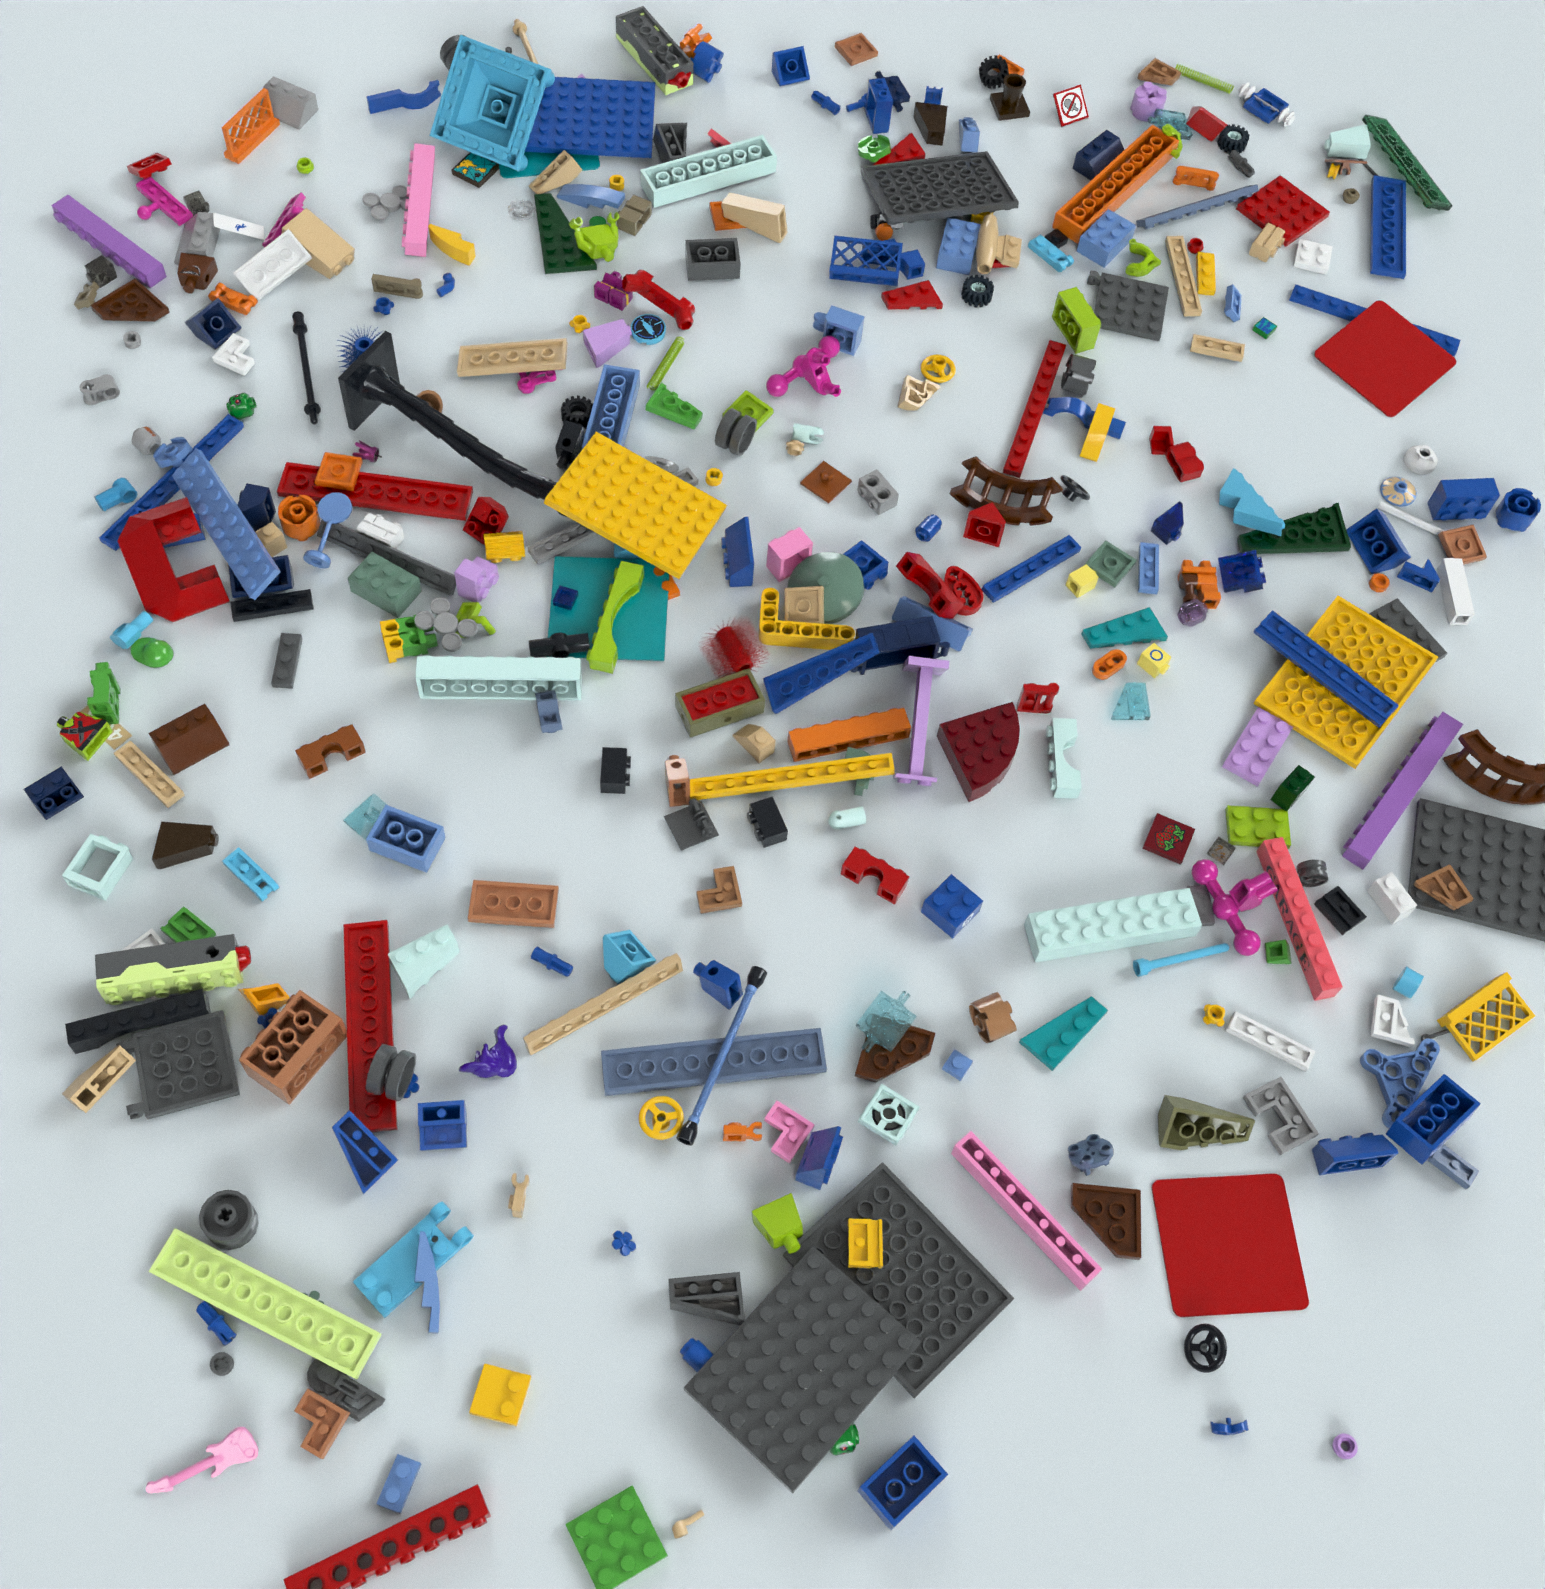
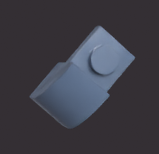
[535,690,563,733]

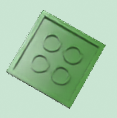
[565,1485,668,1589]

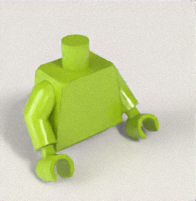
[569,212,619,262]

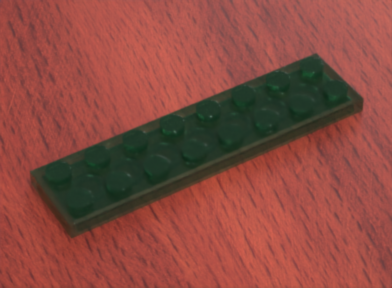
[1362,115,1453,211]

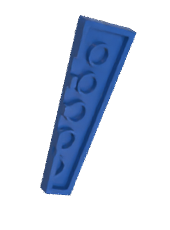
[763,633,880,714]

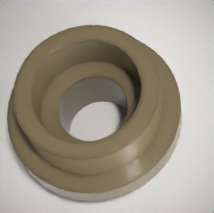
[1343,188,1360,204]

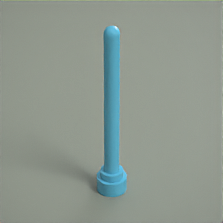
[1133,943,1230,977]

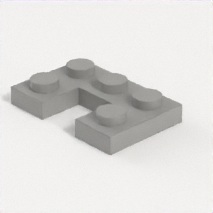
[1243,1077,1319,1155]

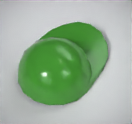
[131,637,174,668]

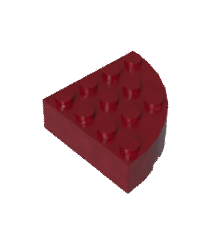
[937,702,1020,802]

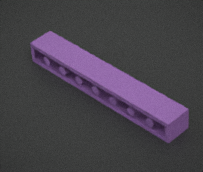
[51,195,167,288]

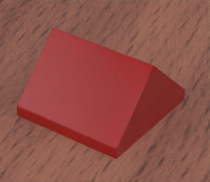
[1186,106,1227,142]
[963,502,1006,547]

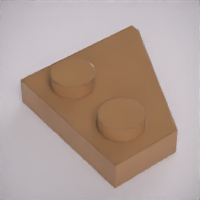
[1137,58,1181,86]
[1414,864,1474,911]

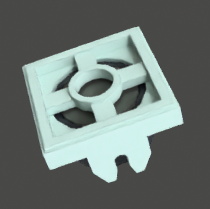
[858,1083,920,1146]

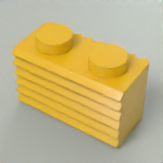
[484,531,525,563]

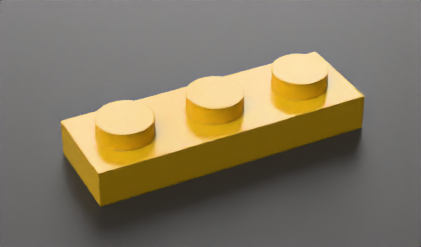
[1196,252,1216,296]

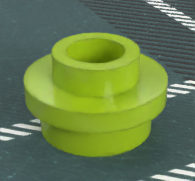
[297,157,314,174]

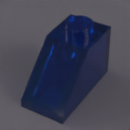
[1151,501,1184,545]

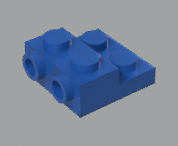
[843,540,889,590]

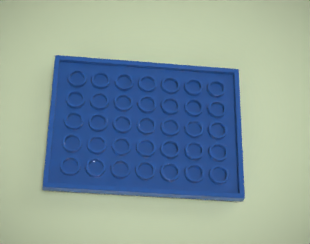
[525,77,655,158]

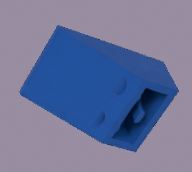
[795,1126,843,1190]

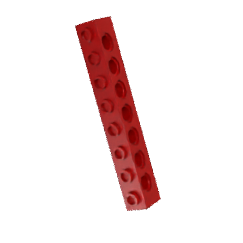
[283,1484,491,1589]

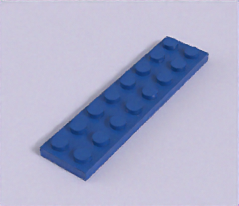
[1370,175,1406,279]

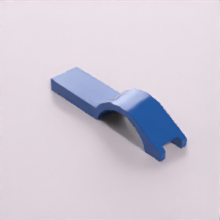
[366,80,441,114]
[1043,397,1126,439]

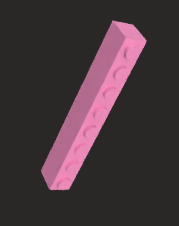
[402,143,435,257]
[951,1131,1102,1291]

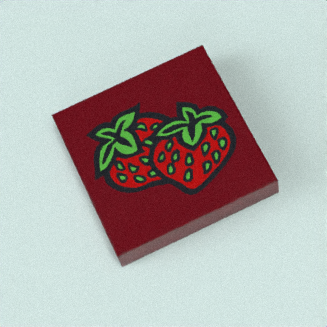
[1142,813,1195,865]

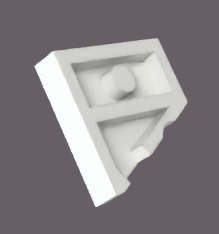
[1370,995,1415,1047]

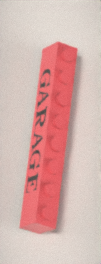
[1256,837,1343,1001]

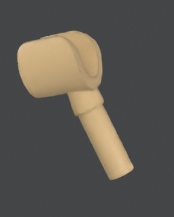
[672,1510,704,1539]

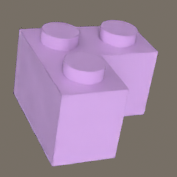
[454,556,499,603]

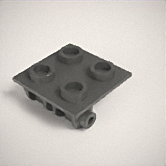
[664,799,719,851]

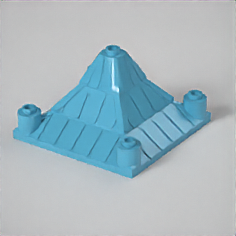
[429,35,555,171]

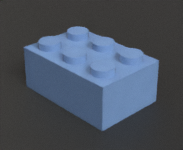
[1076,209,1136,268]
[936,218,981,275]
[366,805,446,873]

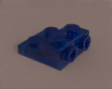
[1218,550,1266,593]

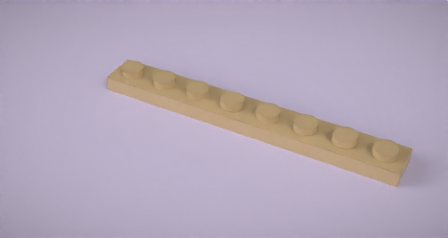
[523,953,683,1055]

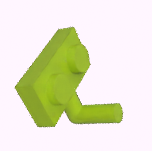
[456,602,496,638]

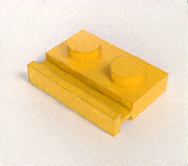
[848,1218,883,1268]

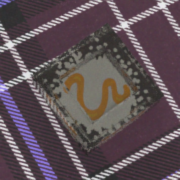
[1207,837,1236,865]

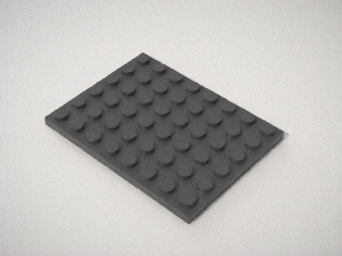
[861,151,1019,225]
[1408,798,1545,942]
[783,1162,1014,1399]
[684,1246,921,1494]

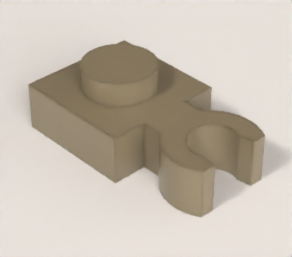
[74,281,99,310]

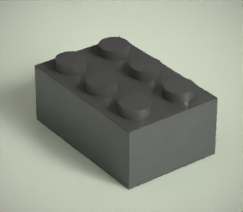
[685,238,741,281]

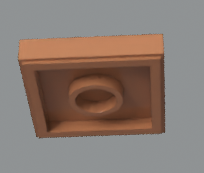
[835,33,878,66]
[1438,524,1487,565]

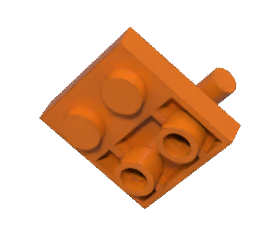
[679,24,712,59]

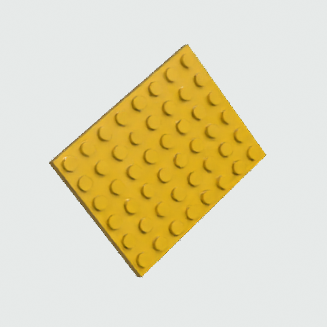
[544,432,727,580]
[1254,596,1438,769]

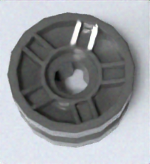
[1296,859,1328,887]

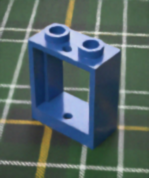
[865,78,893,134]

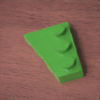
[645,383,703,430]

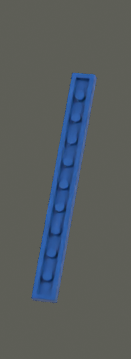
[1289,284,1461,356]
[99,414,244,551]

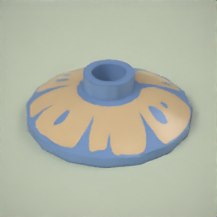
[1380,477,1417,507]

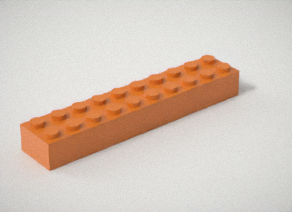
[1052,124,1179,244]

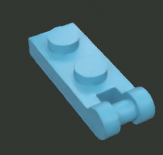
[1028,234,1074,272]
[222,847,279,902]

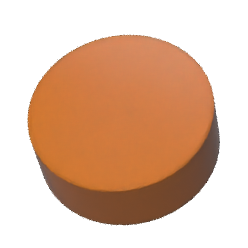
[875,223,893,241]
[1369,573,1390,593]

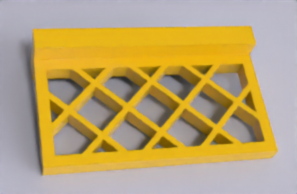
[1437,972,1535,1062]

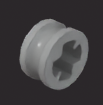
[123,331,141,349]

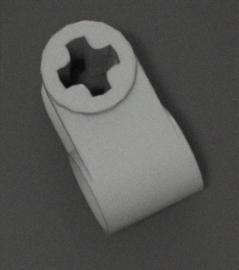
[79,374,120,405]

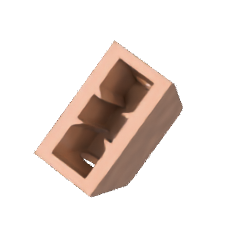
[665,755,690,807]

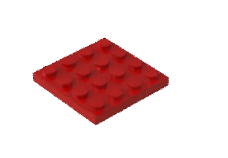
[1236,175,1330,247]

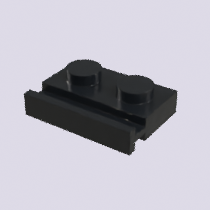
[1314,886,1367,936]

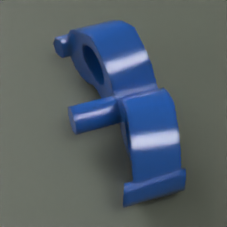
[1210,1418,1249,1435]

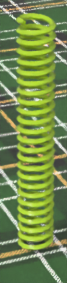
[1175,64,1234,94]
[647,337,685,391]

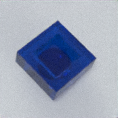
[553,585,578,610]

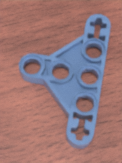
[1360,1039,1440,1128]

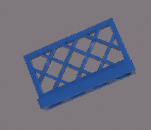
[829,235,903,286]

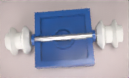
[1238,82,1295,127]

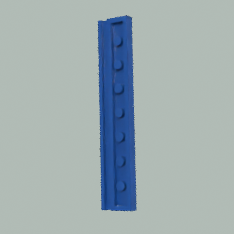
[1253,610,1399,728]

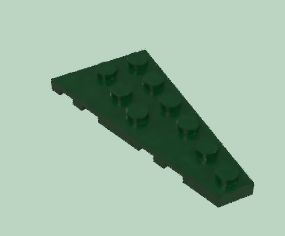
[534,193,597,274]

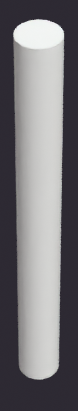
[1378,501,1445,536]

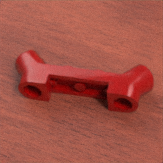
[622,269,695,330]

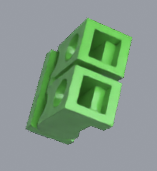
[87,662,121,724]

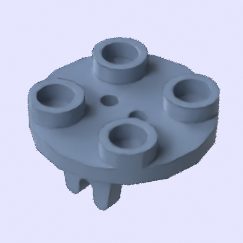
[1068,1134,1114,1176]

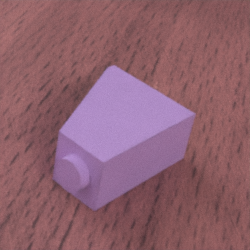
[583,319,632,368]

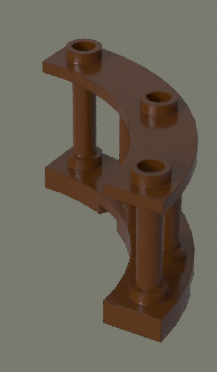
[949,456,1063,526]
[1443,729,1545,805]

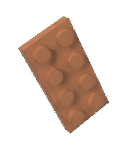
[468,880,559,928]

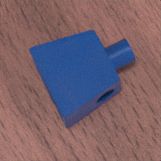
[693,960,743,1010]

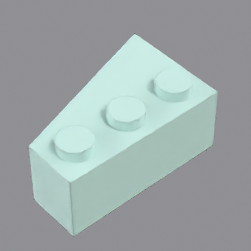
[388,924,459,999]

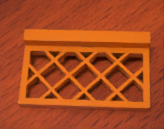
[221,88,280,164]

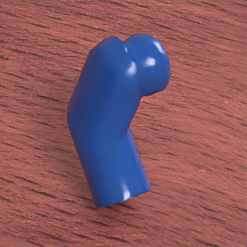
[436,273,455,297]

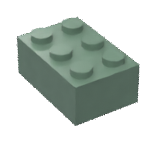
[348,552,422,618]

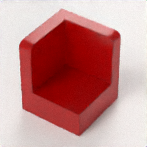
[1149,426,1174,455]

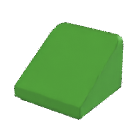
[1265,939,1292,964]

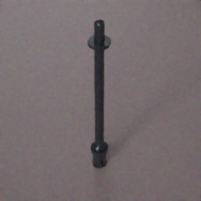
[292,311,321,425]

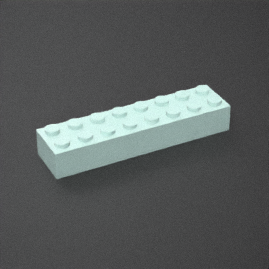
[640,135,777,208]
[415,655,582,700]
[1024,888,1202,962]

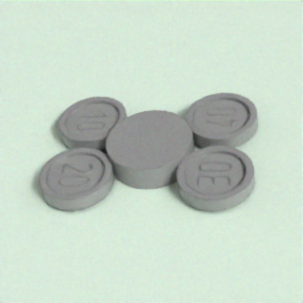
[362,185,409,220]
[414,597,478,652]

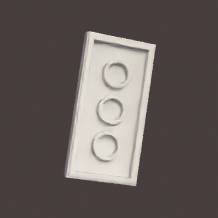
[233,229,312,301]

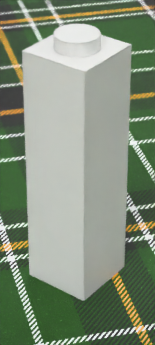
[1437,558,1475,625]

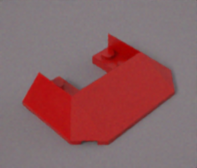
[117,497,230,622]

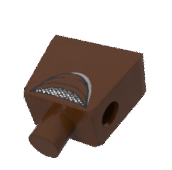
[177,252,218,294]

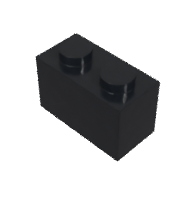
[600,747,631,794]
[747,796,788,848]

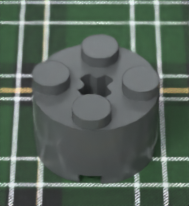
[1061,354,1096,395]

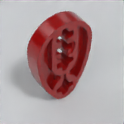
[944,566,984,616]

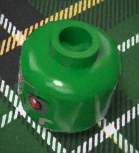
[226,393,257,420]
[830,1424,859,1456]

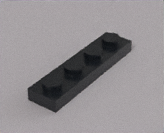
[231,589,314,622]

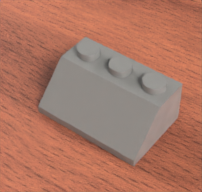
[258,76,318,130]
[174,212,220,265]

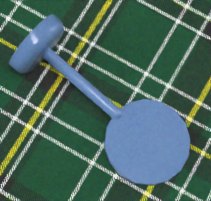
[303,493,352,569]

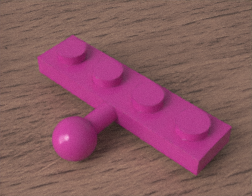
[136,177,193,226]
[262,192,306,247]

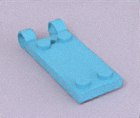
[353,1201,474,1318]

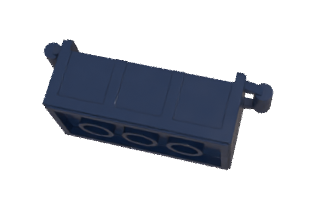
[850,616,950,675]

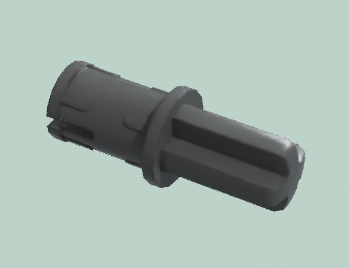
[1228,150,1255,178]

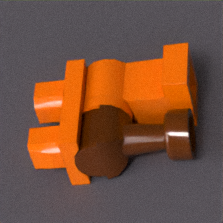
[1177,560,1221,609]

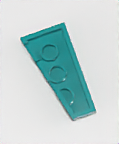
[1081,607,1168,649]
[1019,996,1108,1071]

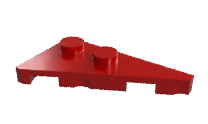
[873,133,926,165]

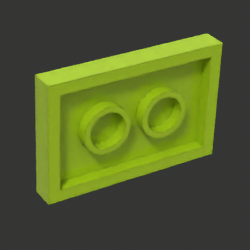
[1225,805,1291,849]

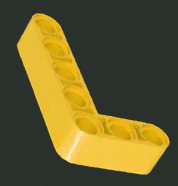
[758,588,855,650]

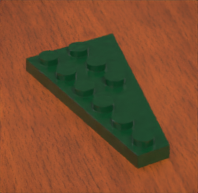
[1237,502,1351,555]

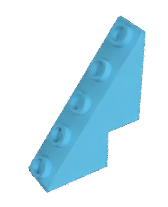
[1219,468,1285,536]

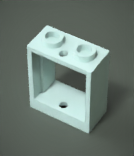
[62,834,133,901]

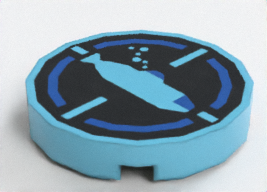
[631,314,666,345]

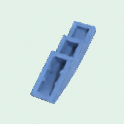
[557,184,625,209]
[414,1231,440,1334]

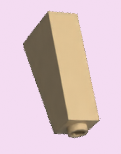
[721,192,788,243]

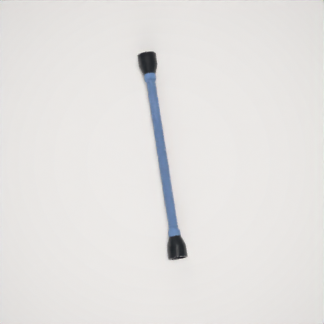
[676,966,767,1146]

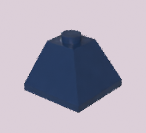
[185,298,242,349]

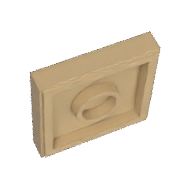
[785,586,824,624]

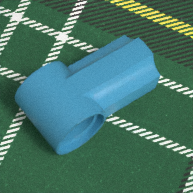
[94,478,138,511]

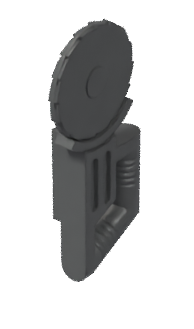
[307,1359,386,1422]

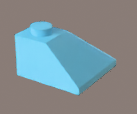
[603,930,656,984]

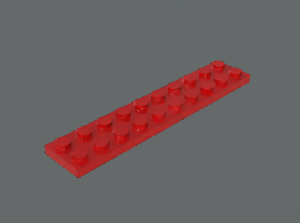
[277,462,473,521]
[343,920,398,1133]

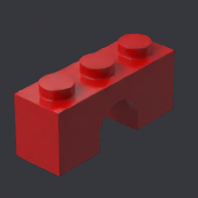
[841,847,910,905]

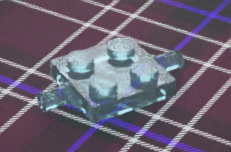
[1148,109,1195,140]
[856,990,917,1053]

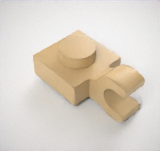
[508,1173,530,1218]

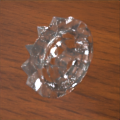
[508,198,535,221]

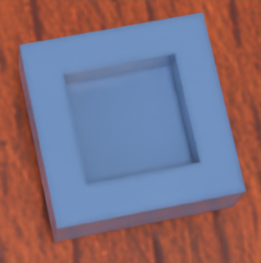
[942,1049,973,1081]

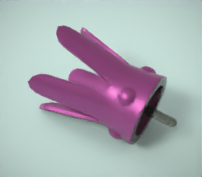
[352,440,382,463]

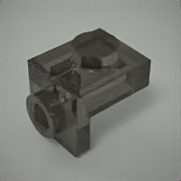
[183,190,209,216]

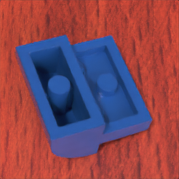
[418,1100,467,1151]

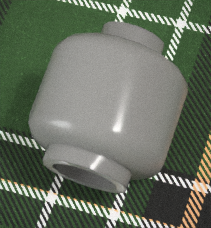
[132,426,161,455]

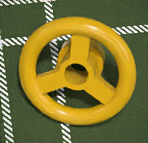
[921,354,956,383]
[639,1096,684,1140]

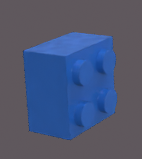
[921,874,983,939]

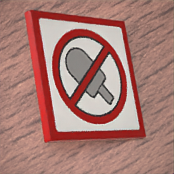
[1053,84,1089,127]

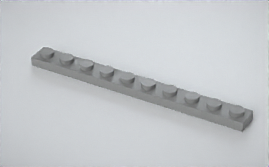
[528,467,698,565]

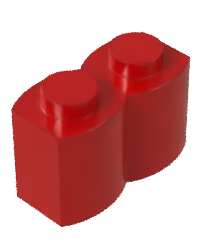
[1165,442,1204,482]

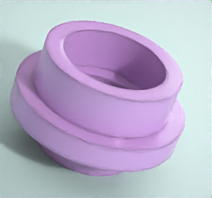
[1333,1433,1358,1459]

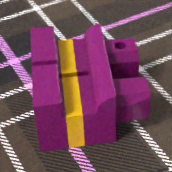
[594,271,633,311]

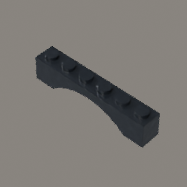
[65,989,211,1054]

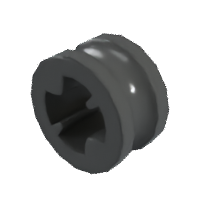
[210,1352,234,1376]

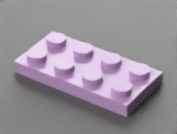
[1222,707,1293,787]

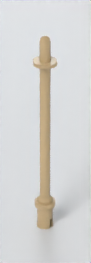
[513,19,546,88]

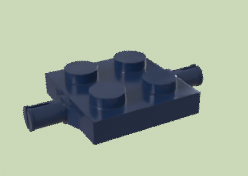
[868,71,911,112]

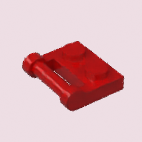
[1017,683,1059,714]

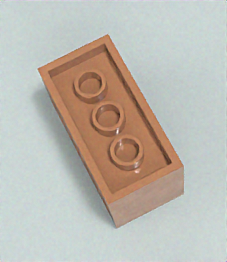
[239,990,347,1105]

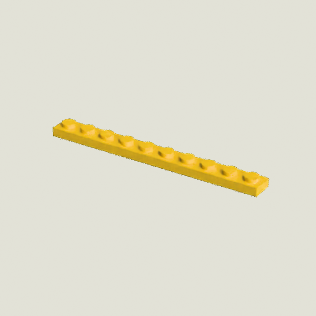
[690,753,895,800]

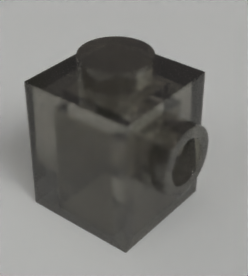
[84,255,117,288]

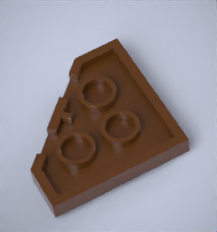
[90,278,170,322]
[855,1014,935,1083]
[1071,1183,1141,1260]

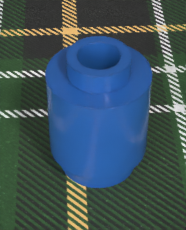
[915,514,942,542]
[680,1337,714,1372]

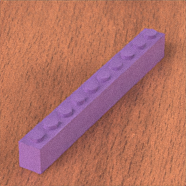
[1342,711,1463,870]

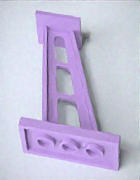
[893,656,949,786]

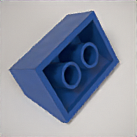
[1346,508,1411,574]
[721,517,754,587]
[1312,1133,1399,1176]

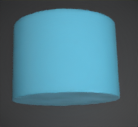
[1393,966,1424,999]

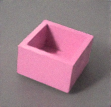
[766,527,813,582]

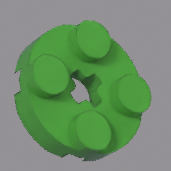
[858,135,891,162]

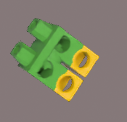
[380,615,438,663]

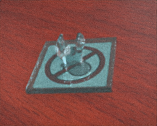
[343,793,387,840]

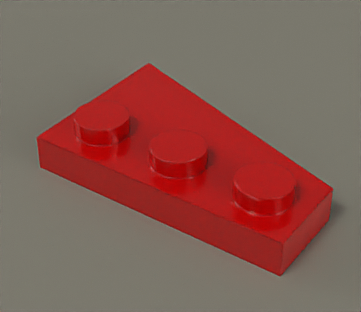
[881,280,943,310]

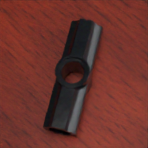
[529,633,590,658]

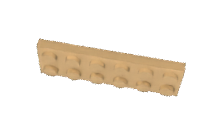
[457,338,568,377]

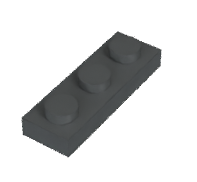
[271,633,303,689]

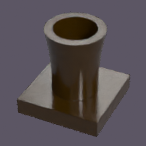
[990,74,1030,121]

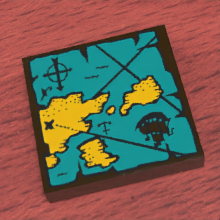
[452,152,499,188]

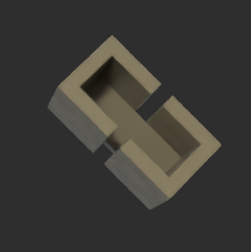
[617,195,652,236]

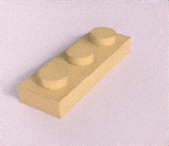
[1190,334,1245,362]

